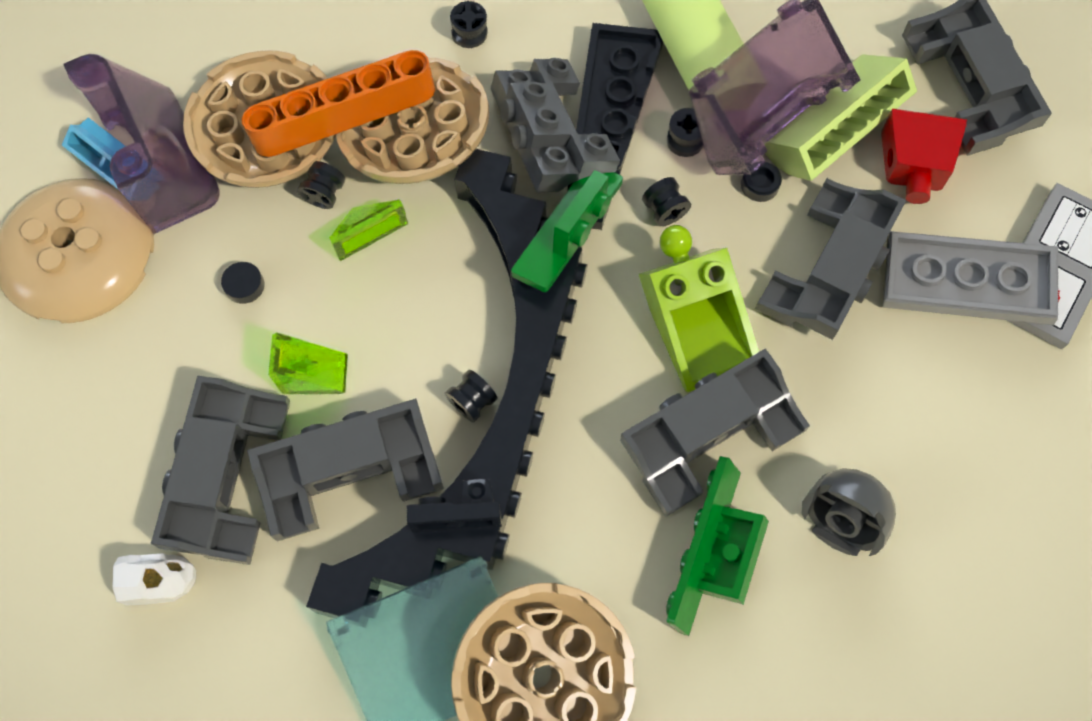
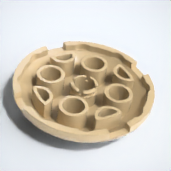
[183,50,336,188]
[336,58,489,184]
[0,178,154,323]
[451,583,636,721]

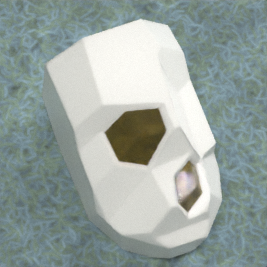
[113,553,196,606]

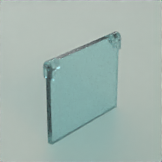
[326,556,498,721]

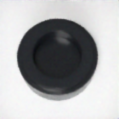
[741,161,782,202]
[221,262,265,304]

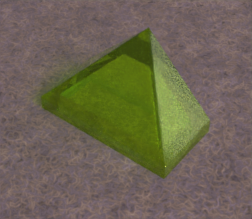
[329,199,408,262]

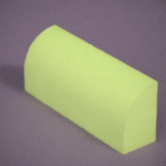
[642,0,765,109]
[757,54,917,181]

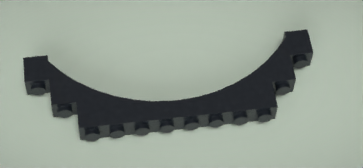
[306,149,588,627]

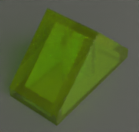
[268,332,348,394]

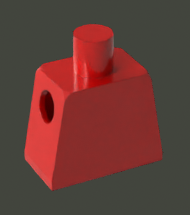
[881,108,967,204]

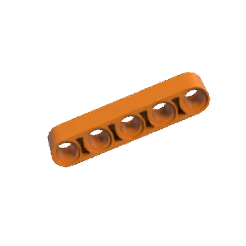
[242,50,435,157]

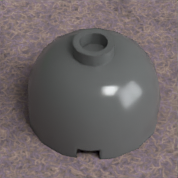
[802,468,896,556]

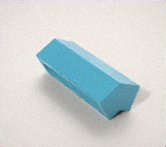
[62,117,162,197]

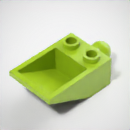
[639,225,759,393]

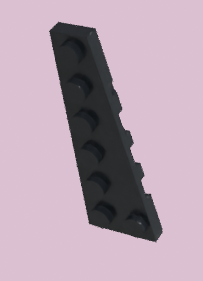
[567,23,663,230]

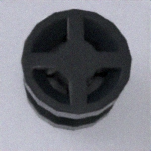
[450,1,488,48]
[667,108,708,157]
[297,161,346,209]
[642,177,692,227]
[445,369,498,422]

